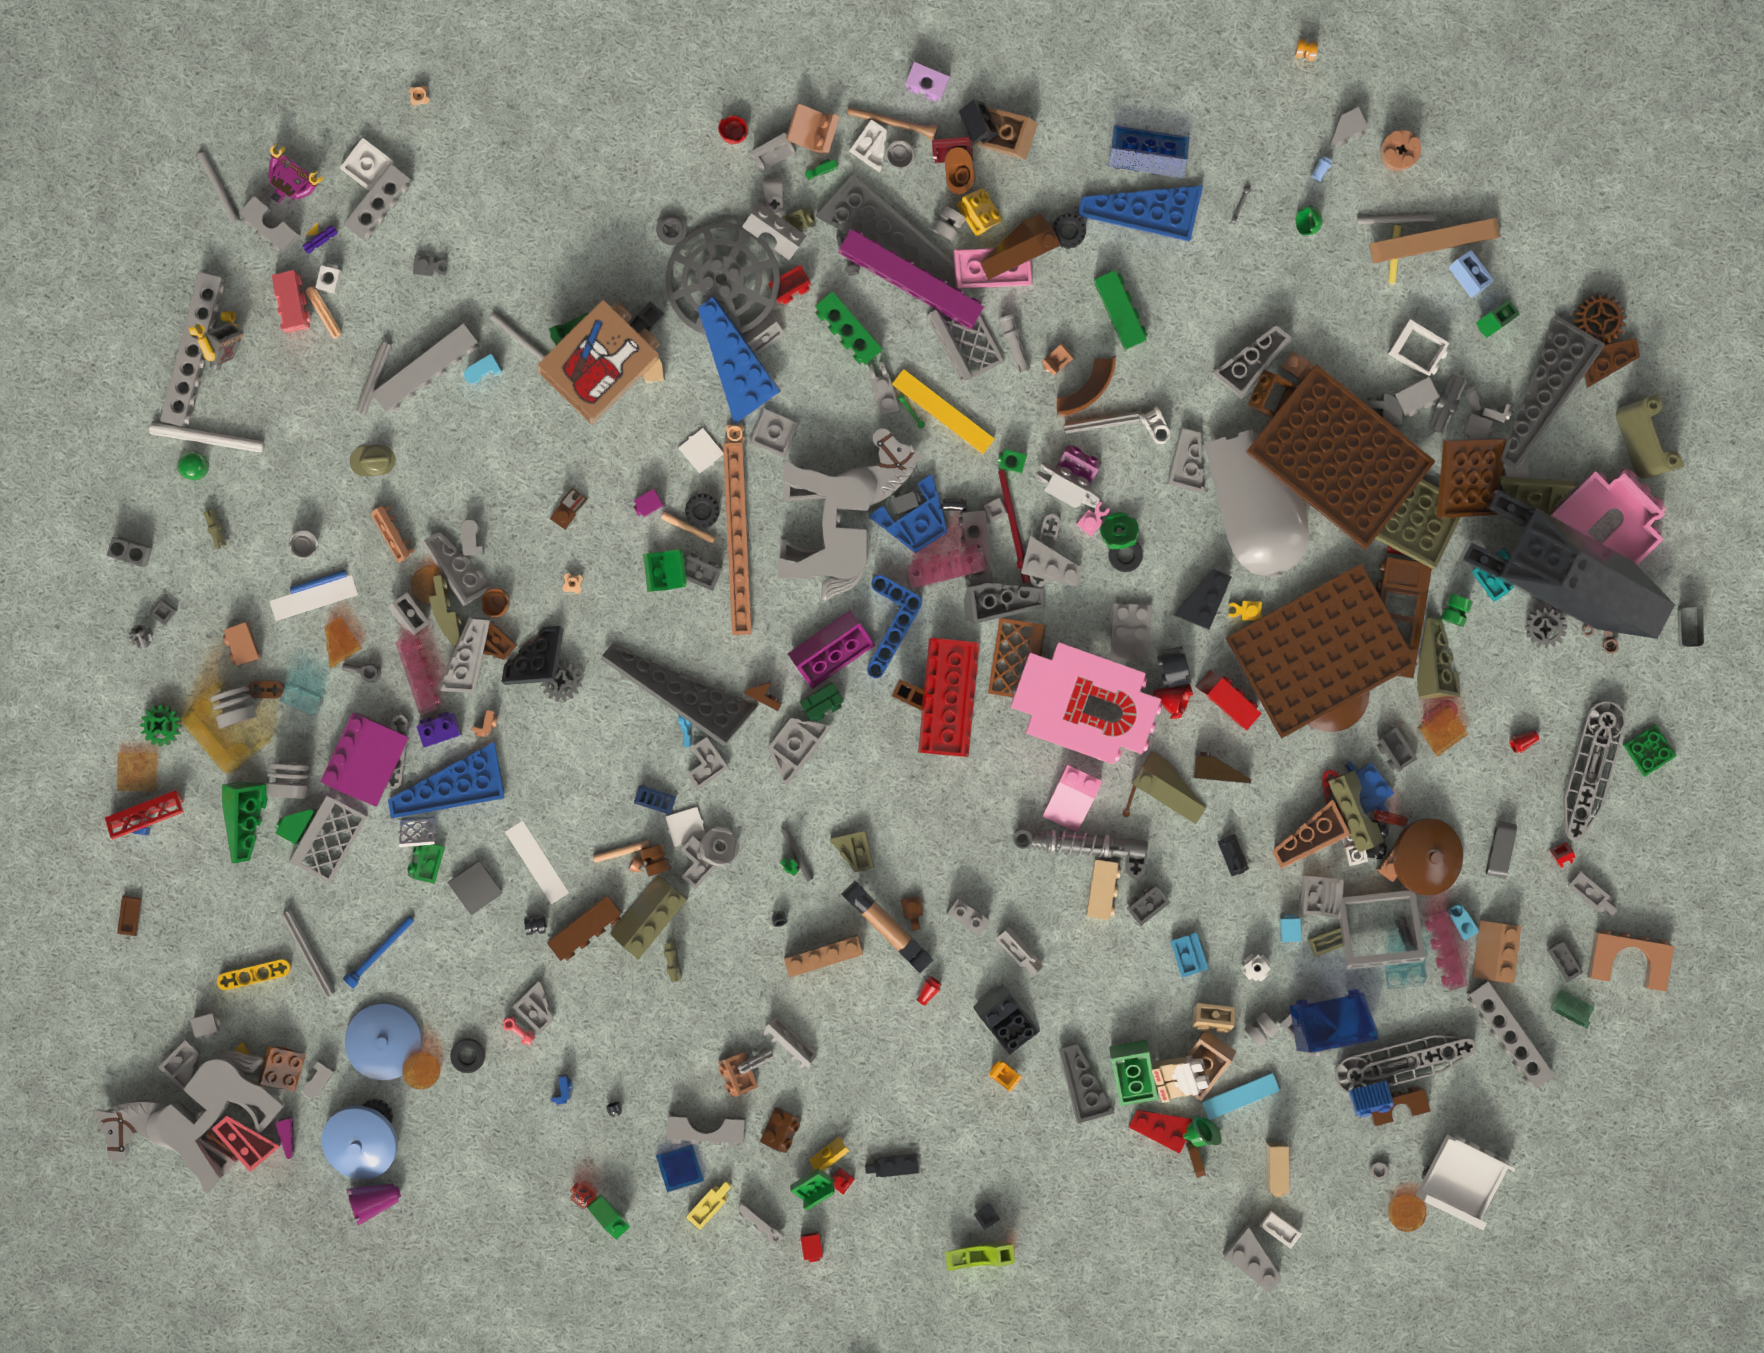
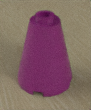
[346,1183,401,1226]

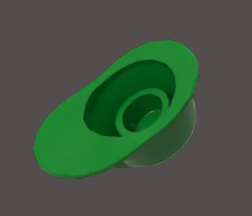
[1183,1116,1222,1147]

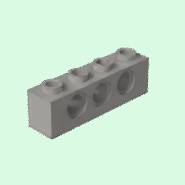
[344,164,411,240]

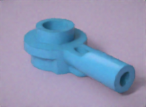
[678,715,692,747]

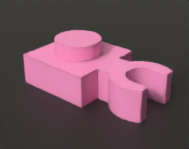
[1076,502,1110,537]

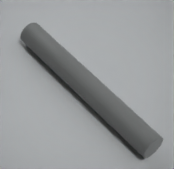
[781,828,814,882]

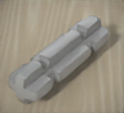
[738,1050,773,1074]

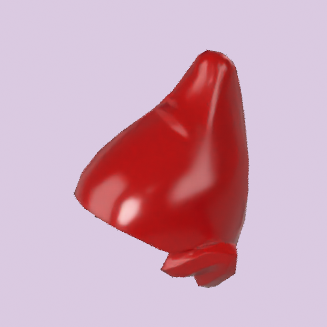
[1153,684,1193,719]

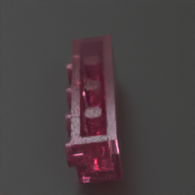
[907,545,989,588]
[395,636,442,715]
[1424,910,1468,991]

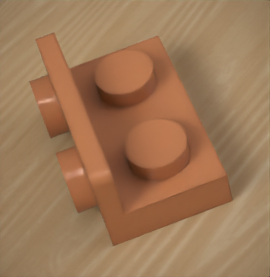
[718,1052,758,1097]

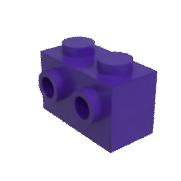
[416,711,462,748]

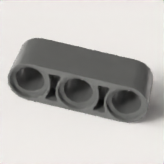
[1486,821,1517,879]

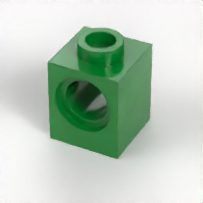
[997,449,1027,474]

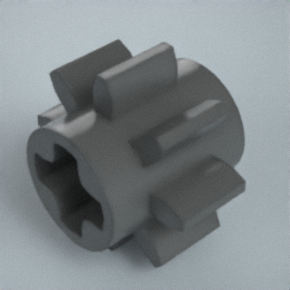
[129,625,153,649]

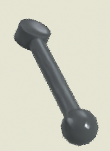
[1231,187,1251,224]

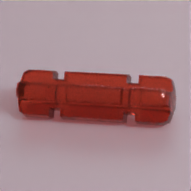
[1373,809,1408,827]

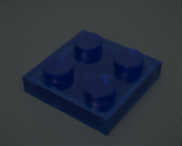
[656,1144,704,1192]

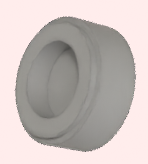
[1369,1161,1389,1181]

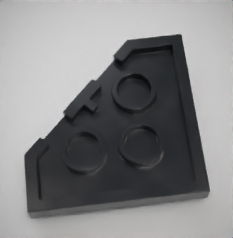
[501,626,564,685]

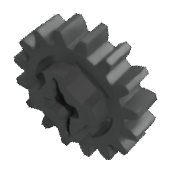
[1525,606,1567,648]
[540,661,582,702]

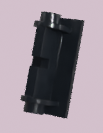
[1366,820,1389,859]
[1217,834,1249,877]

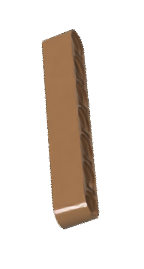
[1369,218,1501,263]

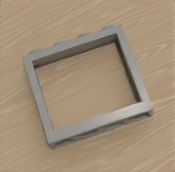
[1339,888,1425,969]

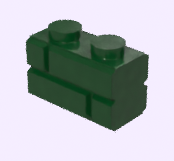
[799,682,844,722]

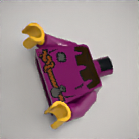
[268,143,324,204]

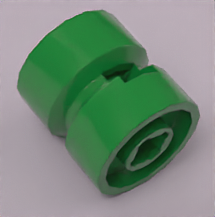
[1440,593,1473,627]

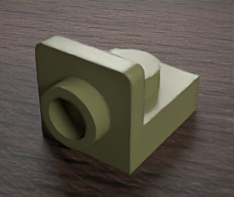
[782,208,816,231]

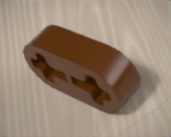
[248,681,285,699]
[1186,1142,1206,1178]

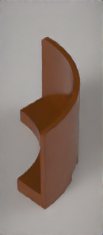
[1056,356,1116,417]

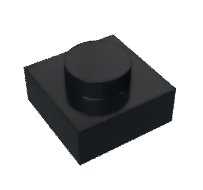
[974,1203,1000,1230]

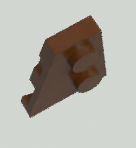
[483,619,518,660]

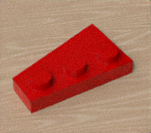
[1128,1110,1192,1154]

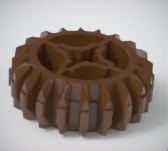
[1574,293,1627,344]

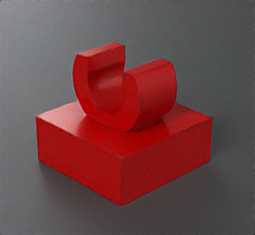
[1550,842,1576,868]
[832,1167,855,1195]

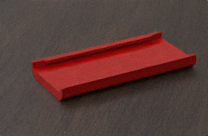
[918,638,980,757]

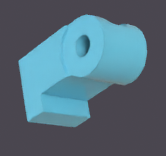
[464,354,502,384]
[1446,902,1479,941]

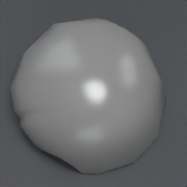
[886,140,915,170]
[288,530,318,559]

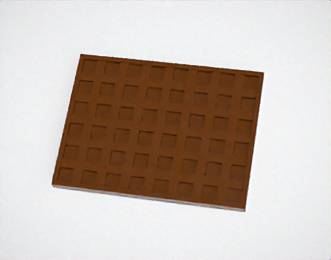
[1226,564,1417,739]

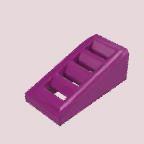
[276,1116,294,1159]

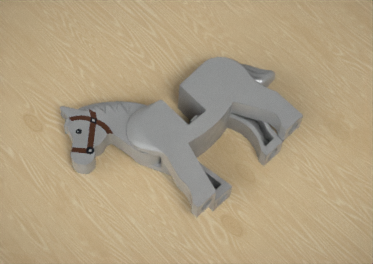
[777,428,926,601]
[93,1051,286,1193]

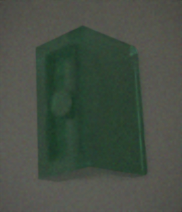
[1550,990,1594,1029]

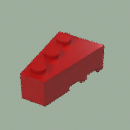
[1195,670,1262,731]

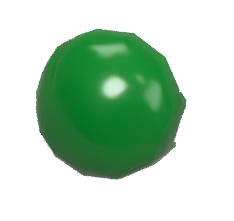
[1295,206,1323,236]
[177,451,209,481]

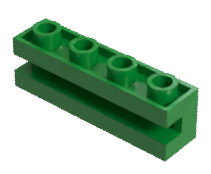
[1093,270,1148,351]

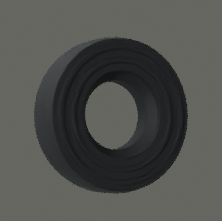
[1108,542,1143,572]
[450,1038,485,1073]

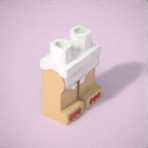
[1152,1055,1210,1103]

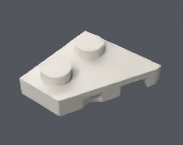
[849,119,887,173]

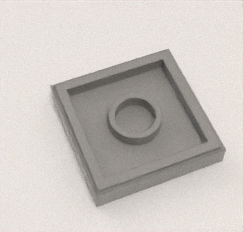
[749,408,800,458]

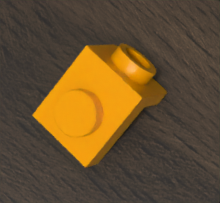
[988,1060,1022,1092]

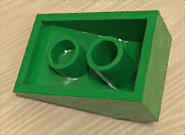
[1109,1040,1158,1106]

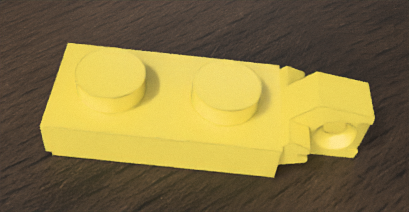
[686,1181,732,1230]

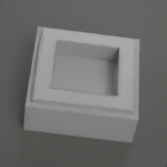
[982,497,1008,522]

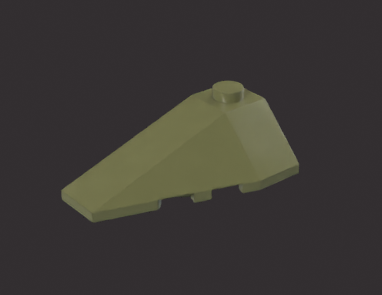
[1417,618,1461,699]
[1131,751,1206,824]

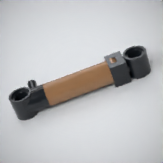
[841,880,934,973]

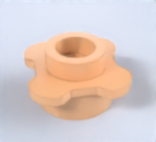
[409,85,429,106]
[725,424,745,443]
[562,573,583,593]

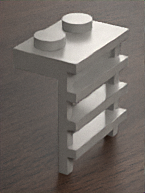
[1300,875,1344,919]

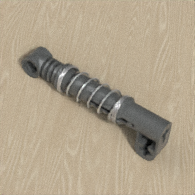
[1012,829,1148,879]

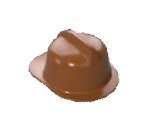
[945,147,976,194]

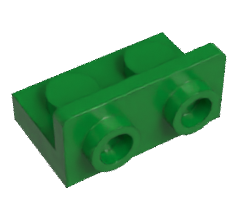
[407,840,445,884]

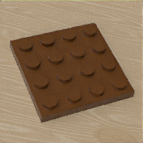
[1437,438,1506,518]

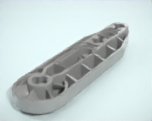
[1563,701,1626,841]
[1335,1034,1476,1093]

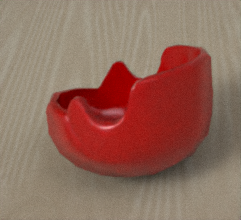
[718,115,749,145]

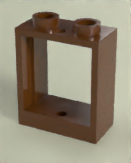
[1247,370,1297,419]

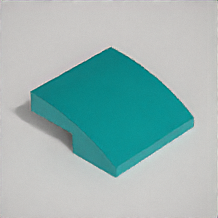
[1471,548,1514,602]

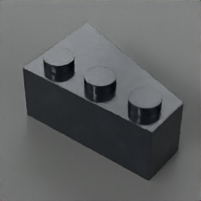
[1173,569,1232,630]

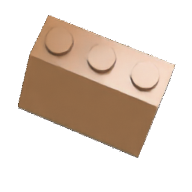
[1473,920,1521,983]

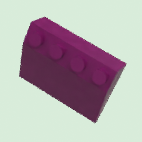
[320,712,409,807]

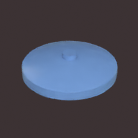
[345,1003,422,1080]
[321,1106,398,1179]

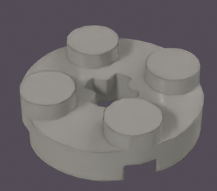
[700,827,739,866]

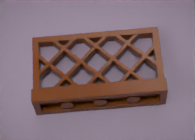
[988,618,1046,697]

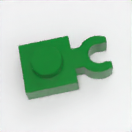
[805,158,838,181]

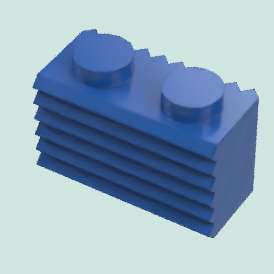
[1349,1081,1393,1118]

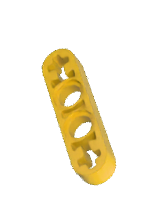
[217,959,291,990]

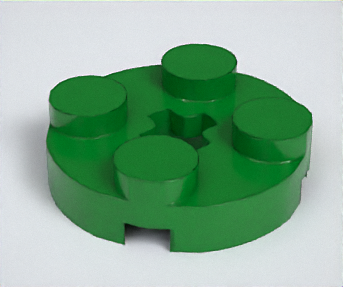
[1100,512,1139,549]

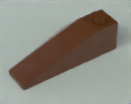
[980,213,1061,280]

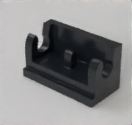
[958,99,999,144]

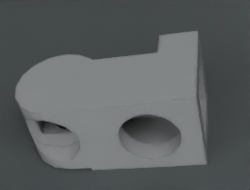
[461,520,484,556]
[303,1060,336,1098]

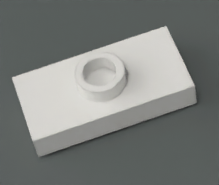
[1259,1210,1302,1249]

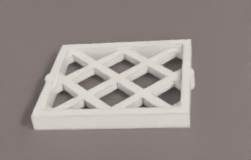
[399,818,436,847]

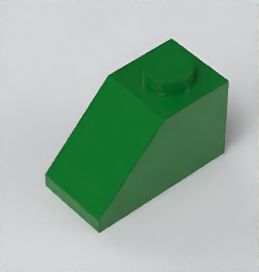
[1476,299,1520,338]
[275,809,317,845]
[586,1194,630,1240]

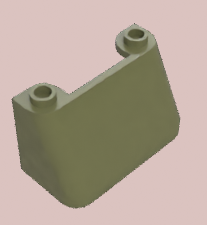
[1616,393,1684,479]

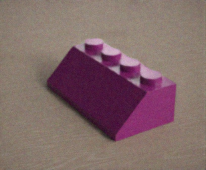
[787,610,875,689]

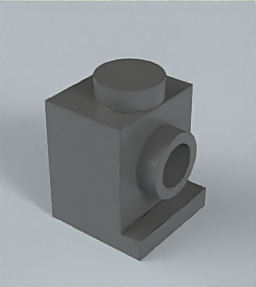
[890,490,921,514]

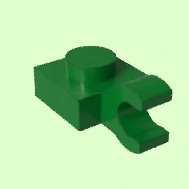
[780,857,799,876]

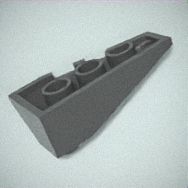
[963,582,1045,624]

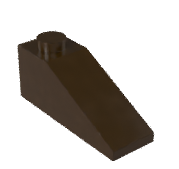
[1192,752,1252,784]

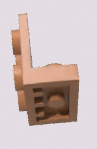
[786,104,840,153]

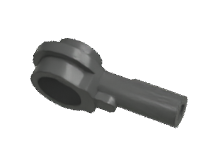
[342,663,380,682]

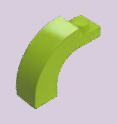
[945,1243,1015,1271]

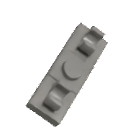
[764,1016,818,1068]

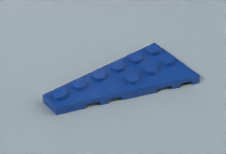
[1078,185,1203,242]
[698,296,781,424]
[388,742,505,819]

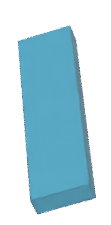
[1202,1073,1280,1120]

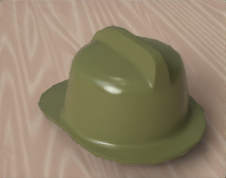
[349,445,396,477]

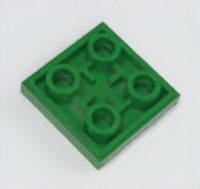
[1623,724,1676,777]

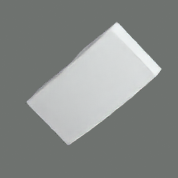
[1342,836,1368,866]

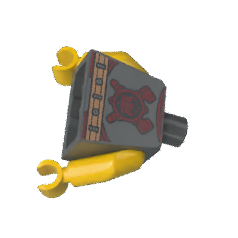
[189,311,244,370]

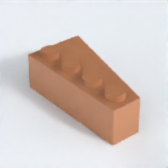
[1272,800,1351,869]

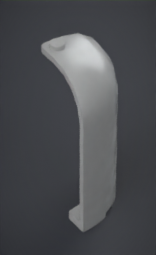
[1205,428,1309,578]

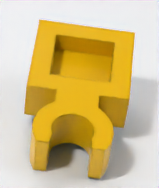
[1228,601,1262,621]

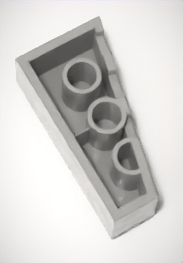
[1212,325,1291,400]

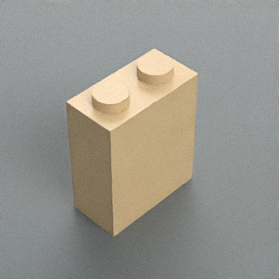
[1266,1142,1289,1196]

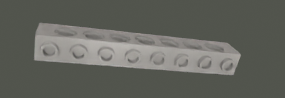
[160,272,226,428]

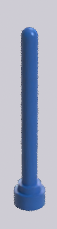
[343,916,414,989]

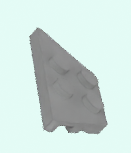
[768,718,832,785]

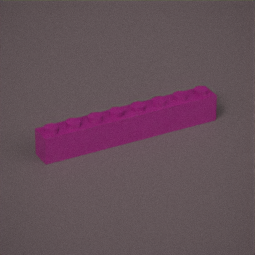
[838,229,984,330]

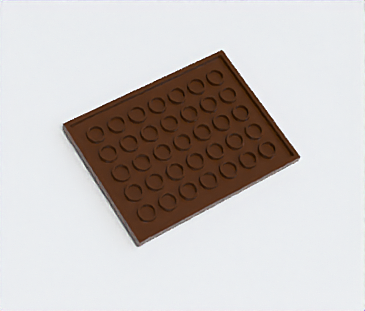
[1246,364,1436,550]

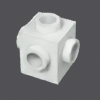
[1242,953,1271,981]

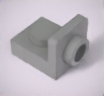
[1480,403,1512,424]

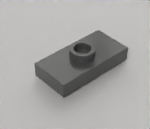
[1546,939,1584,982]

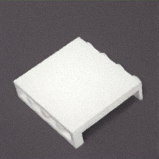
[1415,1134,1515,1230]

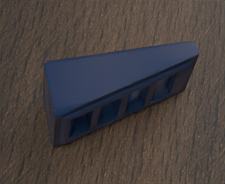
[634,785,677,815]

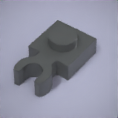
[413,255,448,277]

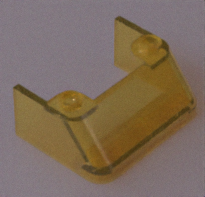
[182,682,272,774]

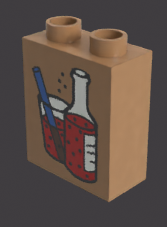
[537,300,660,426]

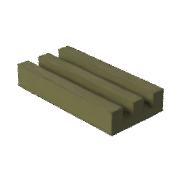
[1308,927,1343,957]

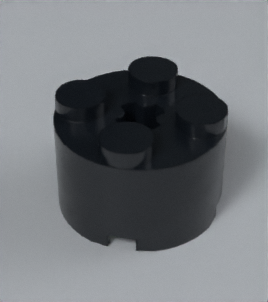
[1157,646,1192,688]

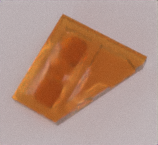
[324,616,362,669]

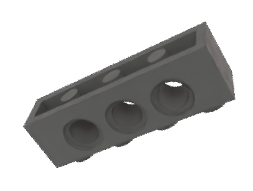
[959,510,993,586]

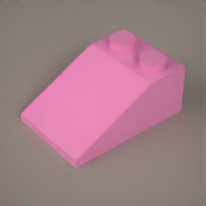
[1042,764,1102,832]

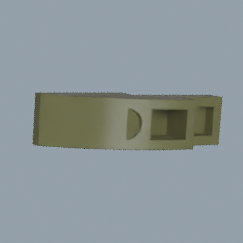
[429,573,462,648]

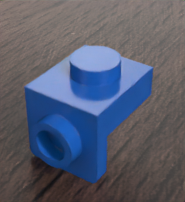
[550,1075,573,1105]

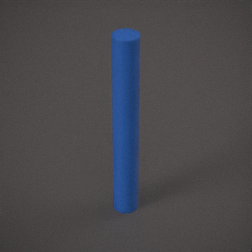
[290,570,347,594]

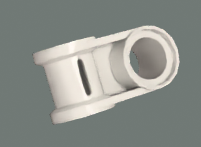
[1140,406,1170,444]

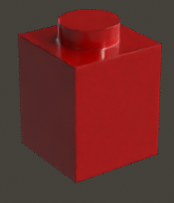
[800,1232,823,1262]

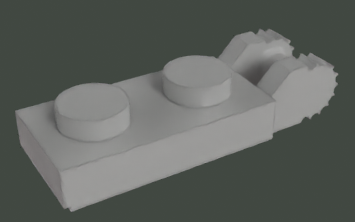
[867,360,900,416]

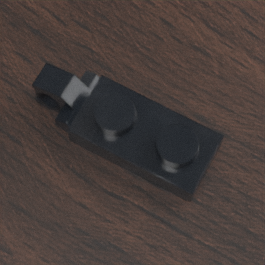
[865,1154,919,1177]

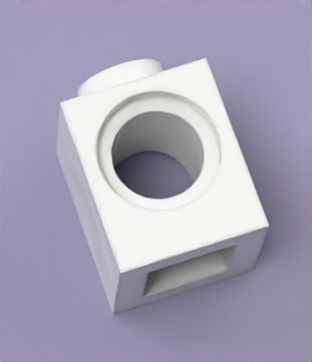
[316,263,342,294]

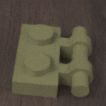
[664,940,682,982]

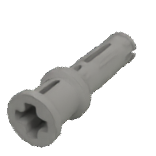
[998,314,1030,373]

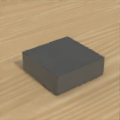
[150,599,177,626]

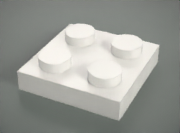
[340,138,394,191]

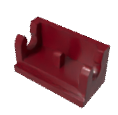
[932,137,974,163]

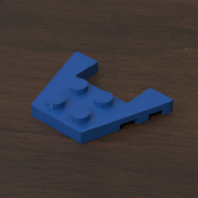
[869,475,948,554]

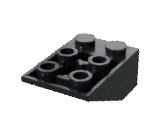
[973,984,1040,1055]

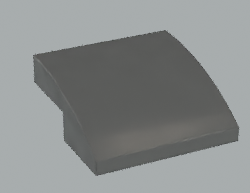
[448,860,503,916]

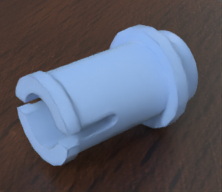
[1310,156,1332,182]

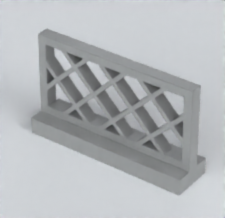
[927,294,1004,384]
[289,794,367,883]

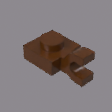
[901,896,923,931]

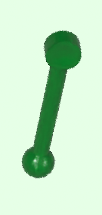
[898,395,925,428]

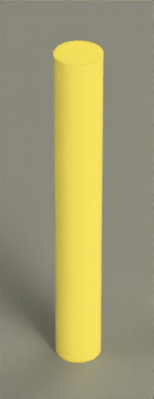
[1388,225,1401,284]

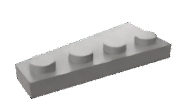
[437,617,490,693]

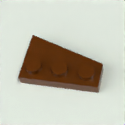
[1584,338,1640,389]

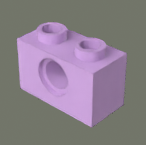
[905,62,950,102]

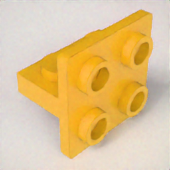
[956,188,1003,237]

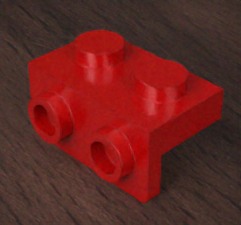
[768,265,813,305]

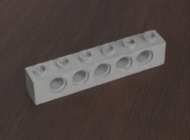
[1467,980,1555,1089]

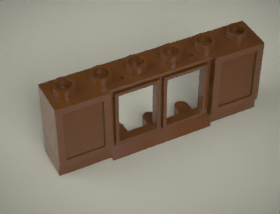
[1376,557,1432,679]

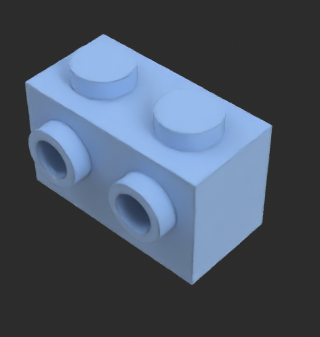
[1449,250,1494,298]

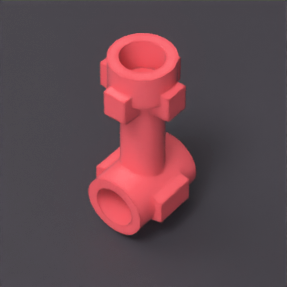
[502,1016,536,1046]

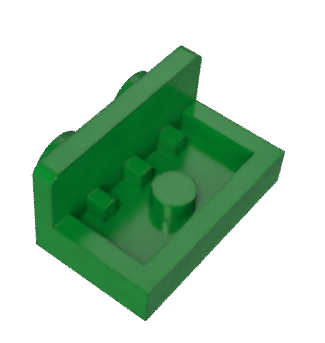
[790,1168,835,1210]

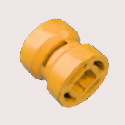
[1295,38,1318,61]

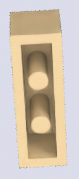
[1086,859,1121,920]

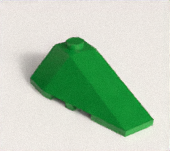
[222,782,267,864]

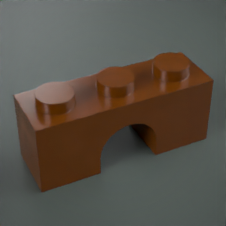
[1370,1085,1431,1127]

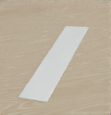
[270,575,358,621]
[505,821,569,904]

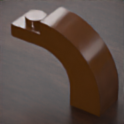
[891,679,924,711]

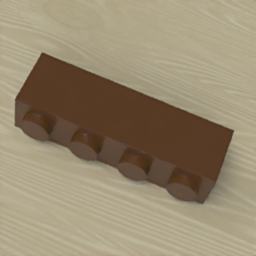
[547,895,622,961]

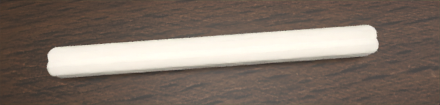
[149,423,263,452]

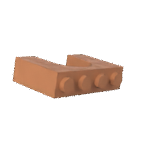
[1587,929,1674,992]

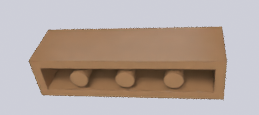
[784,935,863,977]

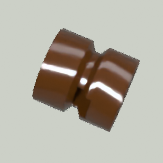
[639,843,671,877]

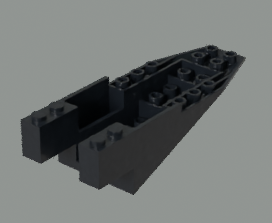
[1459,490,1675,639]

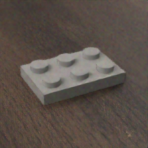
[1110,603,1152,663]

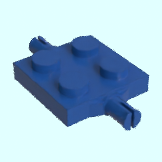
[1344,761,1395,818]

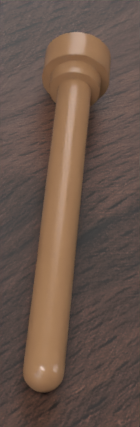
[847,107,938,140]

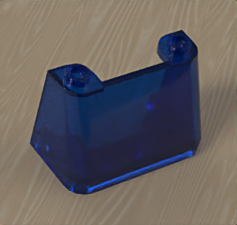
[1289,989,1379,1053]

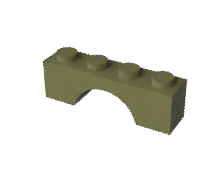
[1328,770,1384,853]

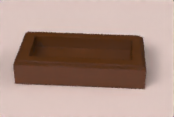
[117,895,142,936]

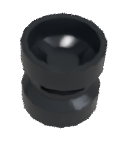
[524,914,546,936]

